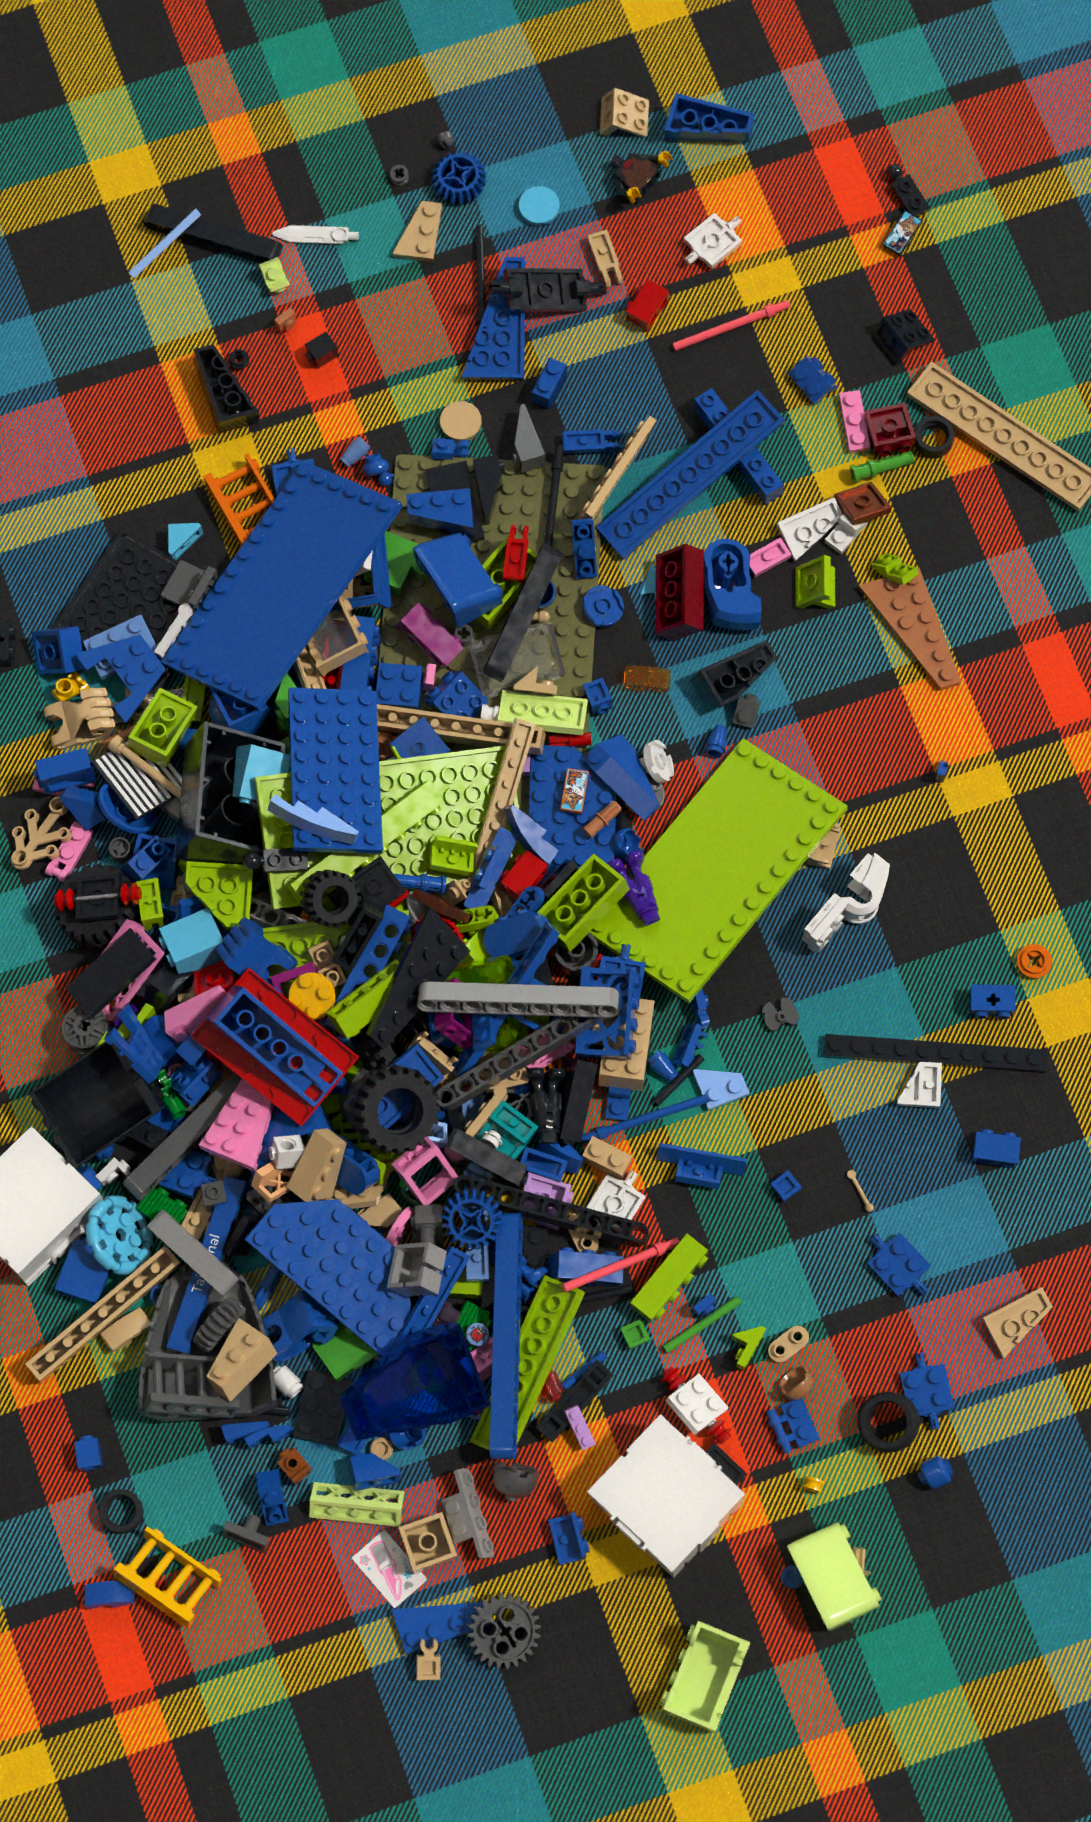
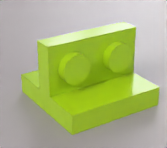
[796,555,835,609]

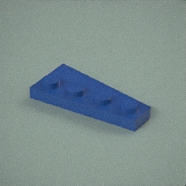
[391,1602,492,1655]

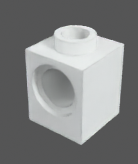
[269,1135,305,1169]

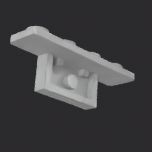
[442,1468,494,1559]

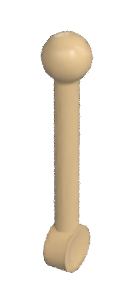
[847,1170,874,1212]

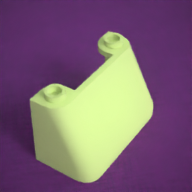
[787,1522,882,1631]

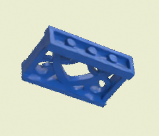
[575,966,641,1060]

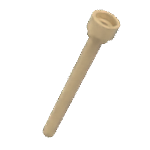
[108,735,181,799]

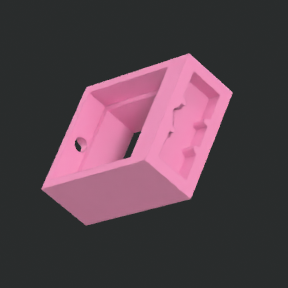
[391,1136,458,1205]

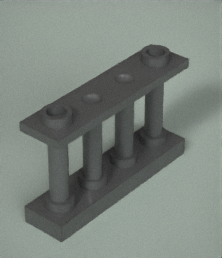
[142,1351,240,1418]

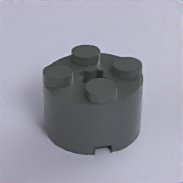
[554,932,598,978]

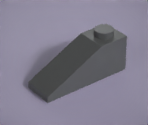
[512,404,545,473]

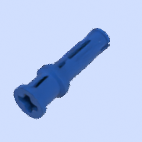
[394,873,446,895]

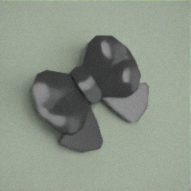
[762,998,799,1032]

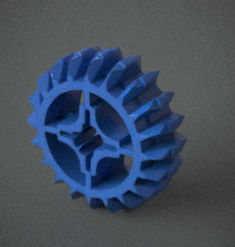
[431,150,486,205]
[441,1188,503,1250]

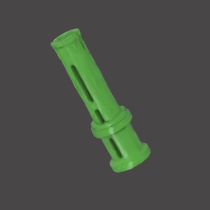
[849,450,914,484]

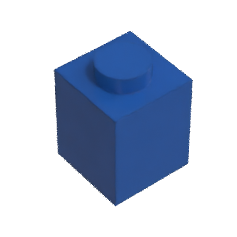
[74,1435,104,1472]

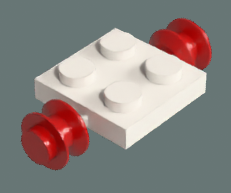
[661,1366,732,1444]

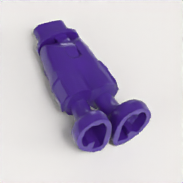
[607,850,660,926]

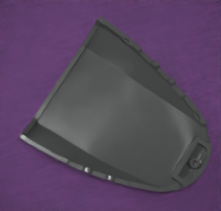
[138,1261,277,1422]

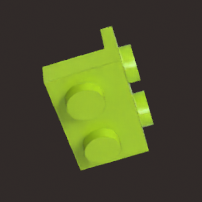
[429,836,478,877]

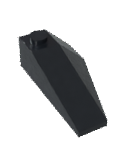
[690,640,778,708]

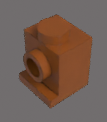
[277,1448,313,1486]

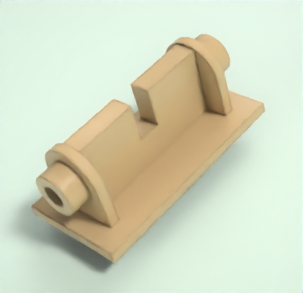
[433,879,471,905]

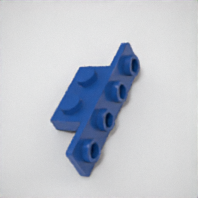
[463,827,519,909]
[656,1143,747,1189]

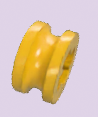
[802,1476,825,1493]

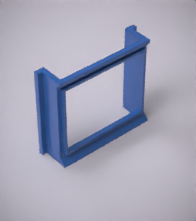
[329,533,392,613]

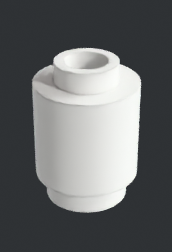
[274,1365,303,1399]

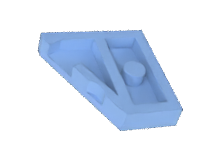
[692,1069,750,1111]

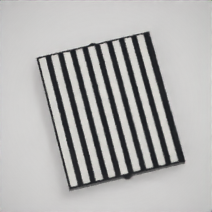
[92,740,182,821]

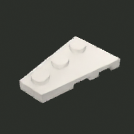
[777,497,843,562]

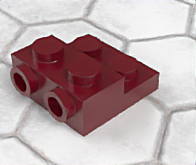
[864,403,916,457]

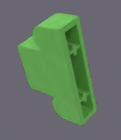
[363,531,430,596]

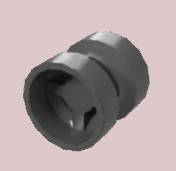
[109,837,133,864]

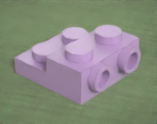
[523,1172,574,1230]

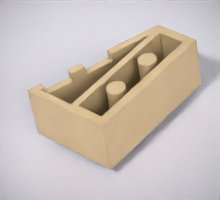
[287,1128,347,1202]
[206,1318,277,1402]

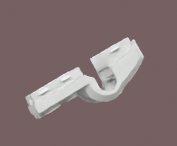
[802,853,890,953]

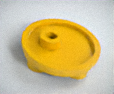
[288,972,335,1020]

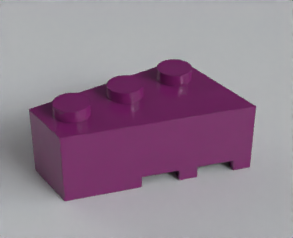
[393,603,464,669]

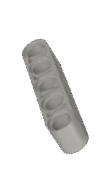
[147,1209,239,1296]

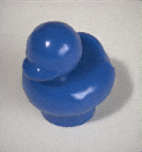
[362,453,394,487]

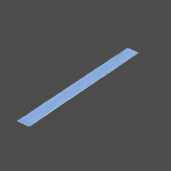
[129,209,201,278]

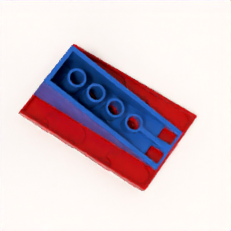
[190,967,359,1126]

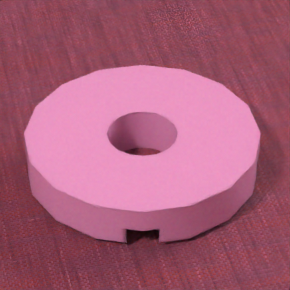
[386,1206,415,1247]

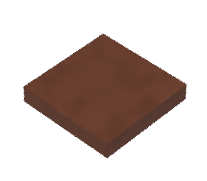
[834,481,891,526]
[412,889,471,923]

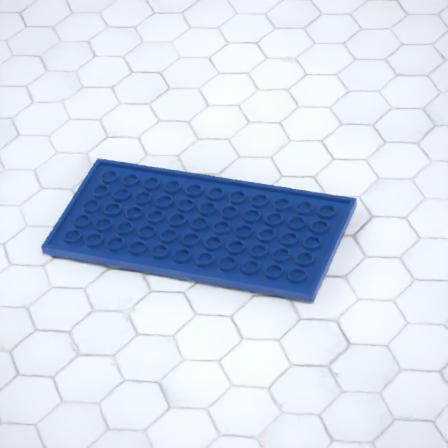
[160,461,403,711]

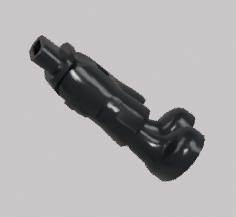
[526,1067,566,1144]

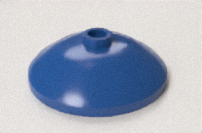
[97,783,157,834]

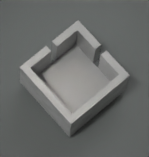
[387,1242,447,1297]

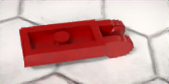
[503,524,529,583]

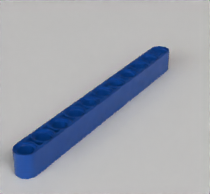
[490,1213,523,1459]

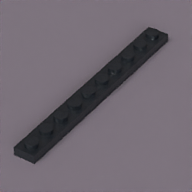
[824,1034,1047,1073]

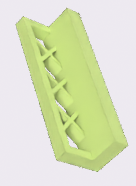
[309,1482,404,1527]

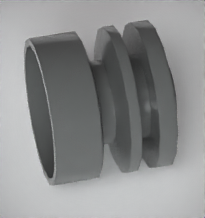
[62,1005,113,1057]

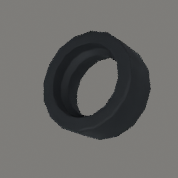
[915,416,955,458]
[98,1489,144,1534]

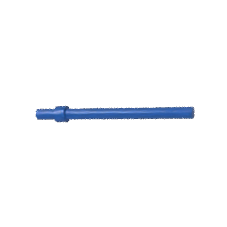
[581,1094,709,1144]

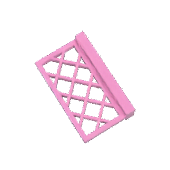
[100,919,165,1022]

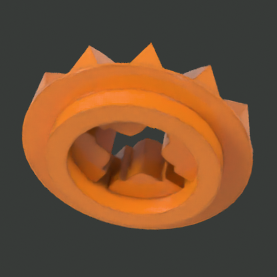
[1017,944,1052,979]

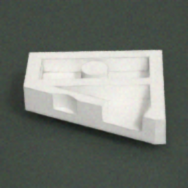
[897,1062,942,1108]

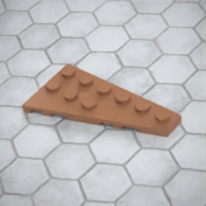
[858,568,961,690]

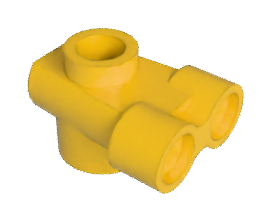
[51,671,89,702]

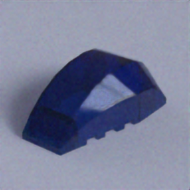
[339,1323,491,1441]

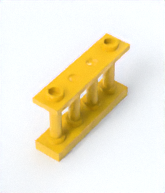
[113,1526,222,1629]

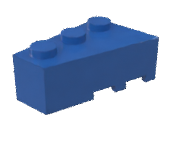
[406,488,474,537]
[545,1248,624,1287]

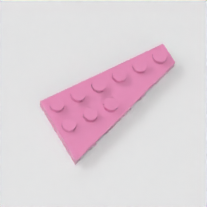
[199,1079,274,1172]

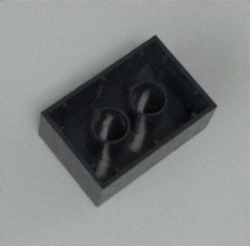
[175,721,285,880]

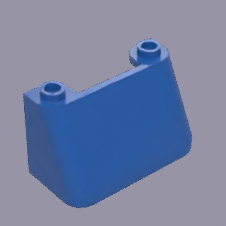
[412,533,503,629]
[250,1103,334,1177]

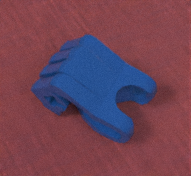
[216,917,298,987]
[262,1291,338,1363]

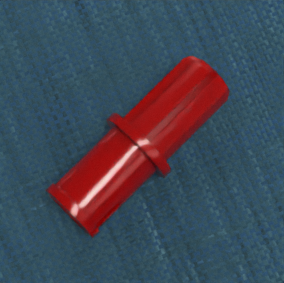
[548,732,592,748]

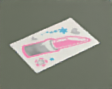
[352,1529,428,1609]

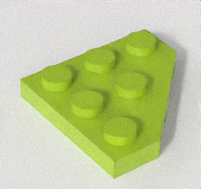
[185,861,253,930]

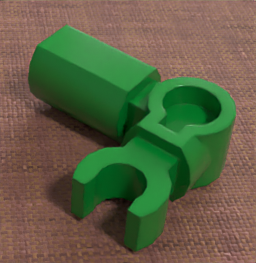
[157,1069,186,1120]

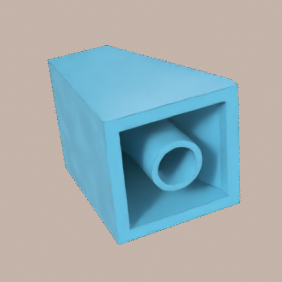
[233,744,290,805]
[158,908,225,974]

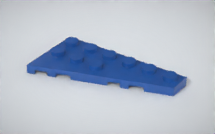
[462,257,525,380]

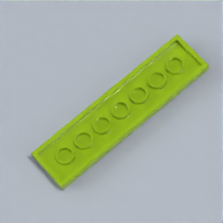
[470,1275,585,1460]

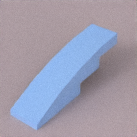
[267,794,359,844]

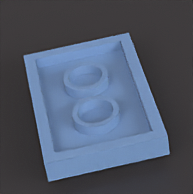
[83,614,157,680]

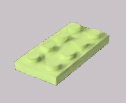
[497,690,588,735]

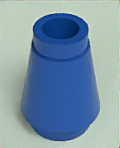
[705,725,727,758]
[647,1049,678,1082]

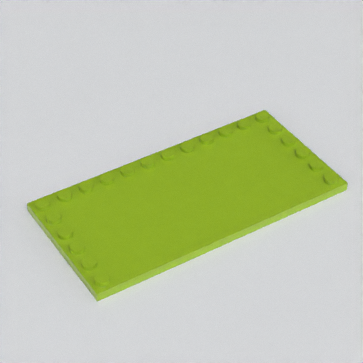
[590,738,848,1003]
[254,746,525,910]

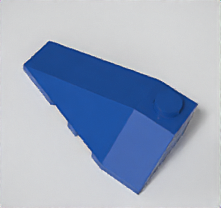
[209,688,270,735]
[583,734,660,821]

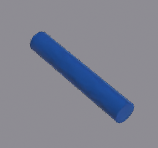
[561,1350,608,1391]

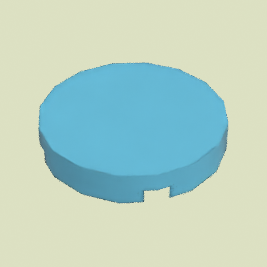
[519,186,560,226]

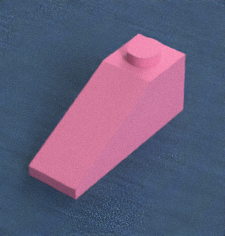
[164,985,227,1043]

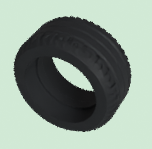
[858,1392,920,1453]

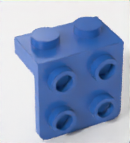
[424,670,488,718]

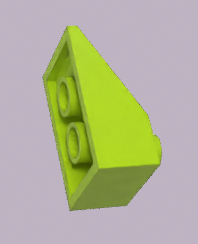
[128,688,198,768]

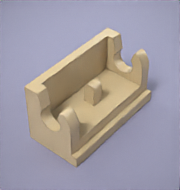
[807,823,841,870]
[407,1031,458,1076]

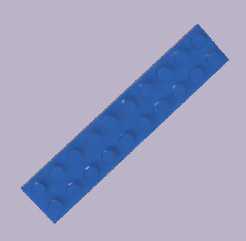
[596,390,785,560]

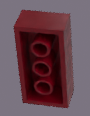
[655,543,704,641]

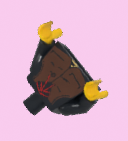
[610,151,673,204]

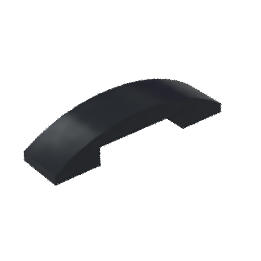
[536,1360,614,1443]

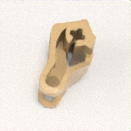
[44,688,115,750]

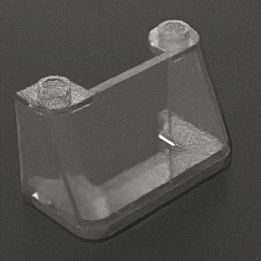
[466,621,565,698]

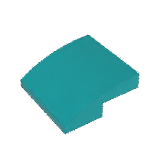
[476,1100,539,1160]

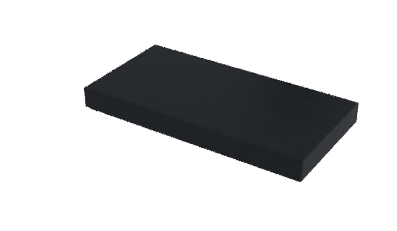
[425,461,485,542]
[66,928,157,1019]

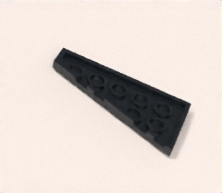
[366,905,470,1050]

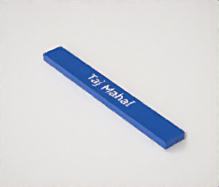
[167,1176,248,1355]

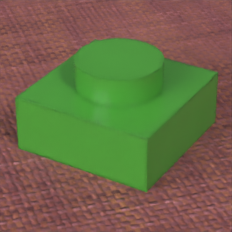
[620,1319,650,1350]

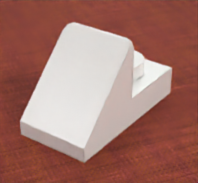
[824,514,867,555]

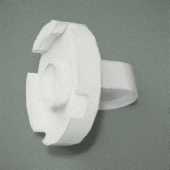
[639,740,674,783]

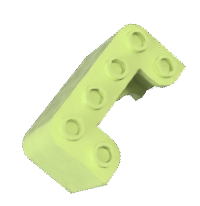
[660,1621,750,1733]

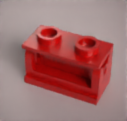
[625,279,669,332]
[500,850,548,900]

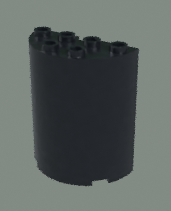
[29,1039,165,1169]

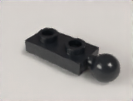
[886,164,930,217]
[243,848,308,872]

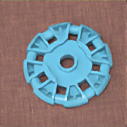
[86,1195,154,1275]

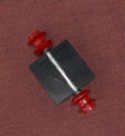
[54,874,142,922]

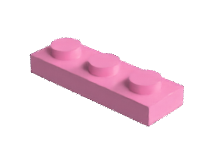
[839,390,870,454]

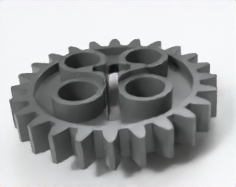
[466,1592,541,1669]

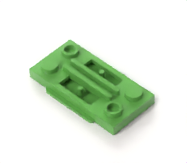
[312,1322,379,1382]

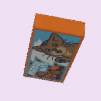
[561,768,589,814]

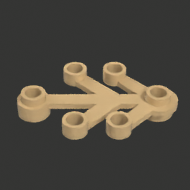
[11,796,72,870]

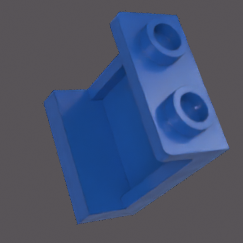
[55,1238,115,1305]

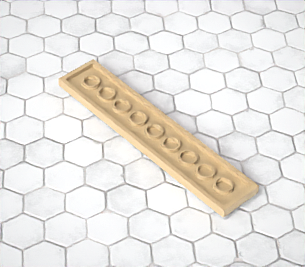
[907,361,1091,512]

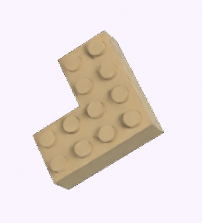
[561,999,654,1091]

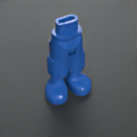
[488,1238,550,1304]

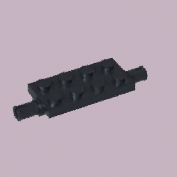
[488,268,607,312]

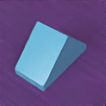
[168,523,203,560]

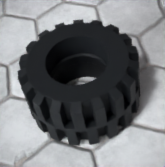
[300,869,361,927]

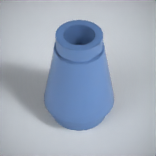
[340,436,371,468]

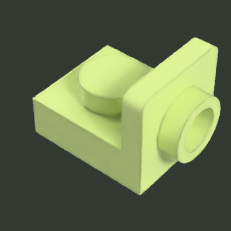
[259,257,290,293]

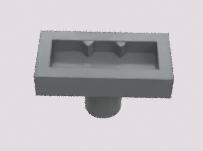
[223,1514,269,1553]

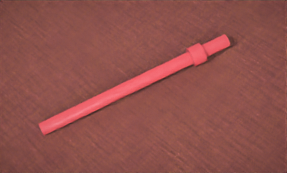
[672,300,791,351]
[561,1238,680,1292]

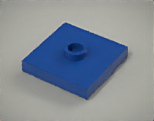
[390,717,451,759]

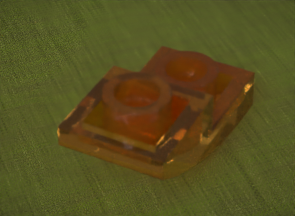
[623,666,671,692]

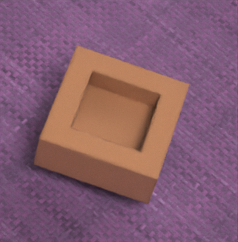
[274,307,297,334]

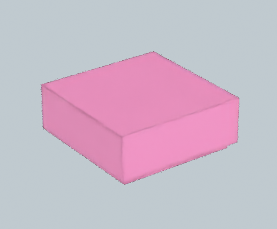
[422,663,436,691]

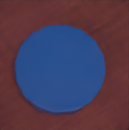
[582,585,624,628]

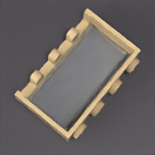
[307,591,369,677]

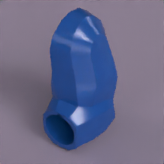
[704,539,761,630]

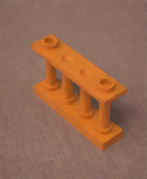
[203,453,275,547]

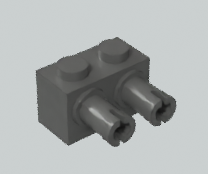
[411,1204,444,1250]

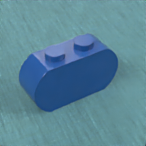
[484,909,549,959]
[336,1135,380,1195]

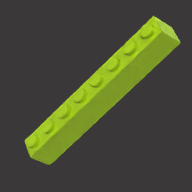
[286,780,445,907]

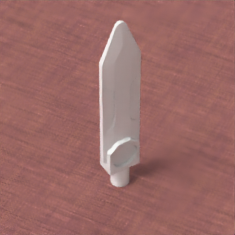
[272,225,359,244]

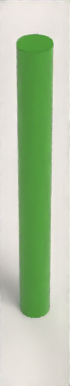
[663,1296,742,1354]

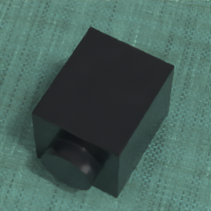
[304,332,339,368]

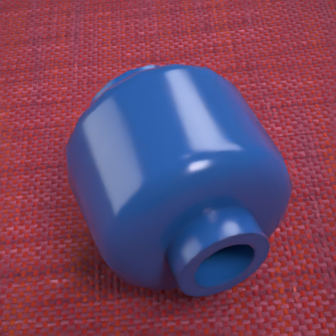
[918,1455,954,1490]

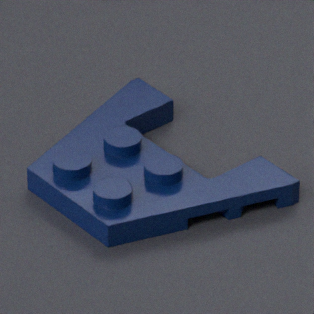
[76,634,166,723]
[104,1003,164,1083]

